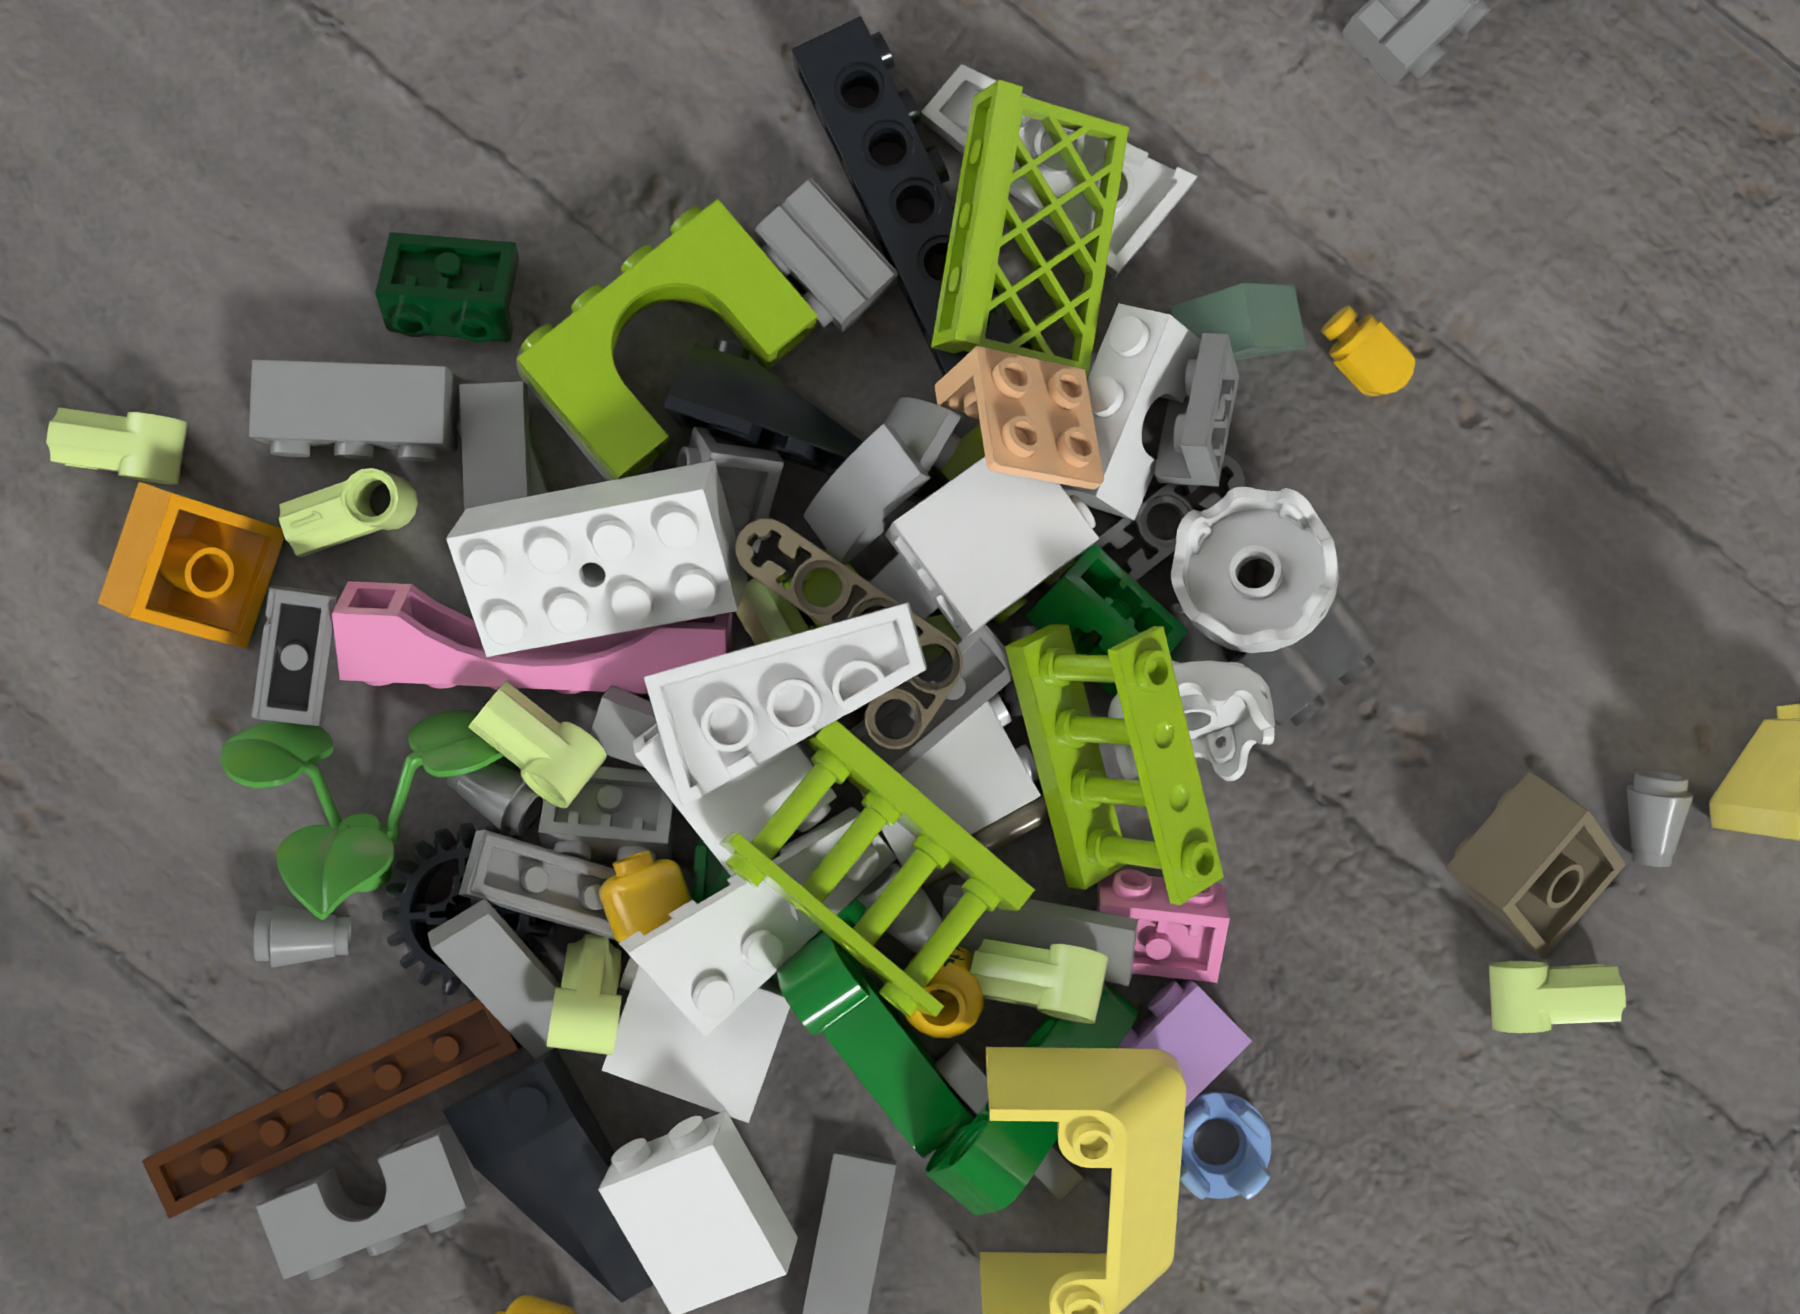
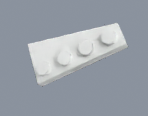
[921,64,1198,279]
[644,602,927,808]
[619,807,897,1038]

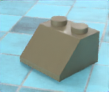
[1445,772,1626,960]

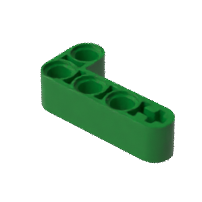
[776,931,975,1159]
[924,981,1138,1216]

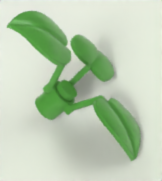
[220,710,504,920]

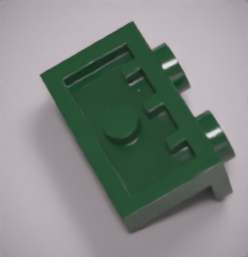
[375,232,519,342]

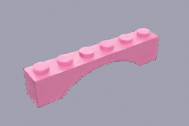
[332,581,732,697]

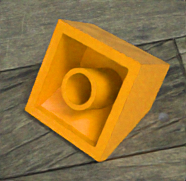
[98,482,284,649]

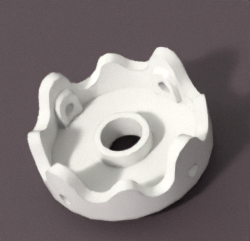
[1171,487,1339,653]
[1108,661,1275,781]

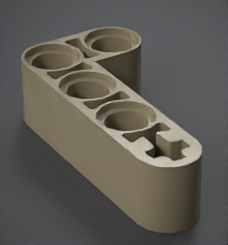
[736,519,963,749]

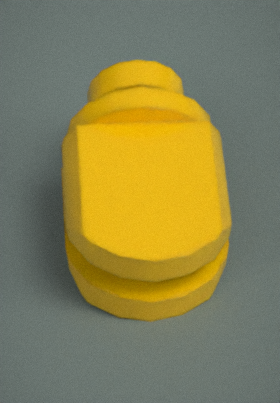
[1321,305,1416,397]

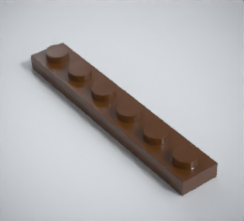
[142,997,522,1219]

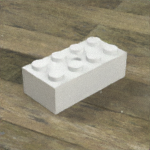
[446,460,748,657]

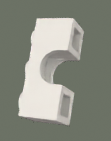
[1060,303,1201,520]

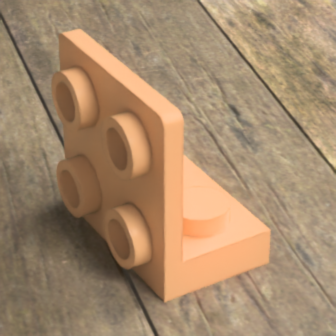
[935,346,1104,490]

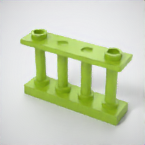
[1005,624,1224,905]
[719,720,1035,1017]

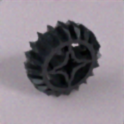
[382,823,557,998]

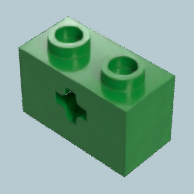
[1025,543,1189,698]

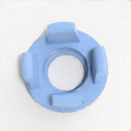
[1180,1091,1271,1200]

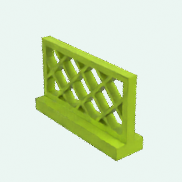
[931,80,1129,378]

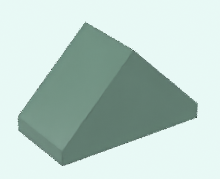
[1169,283,1306,361]

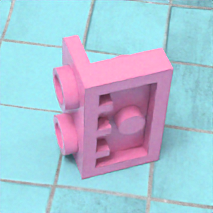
[1097,869,1230,983]

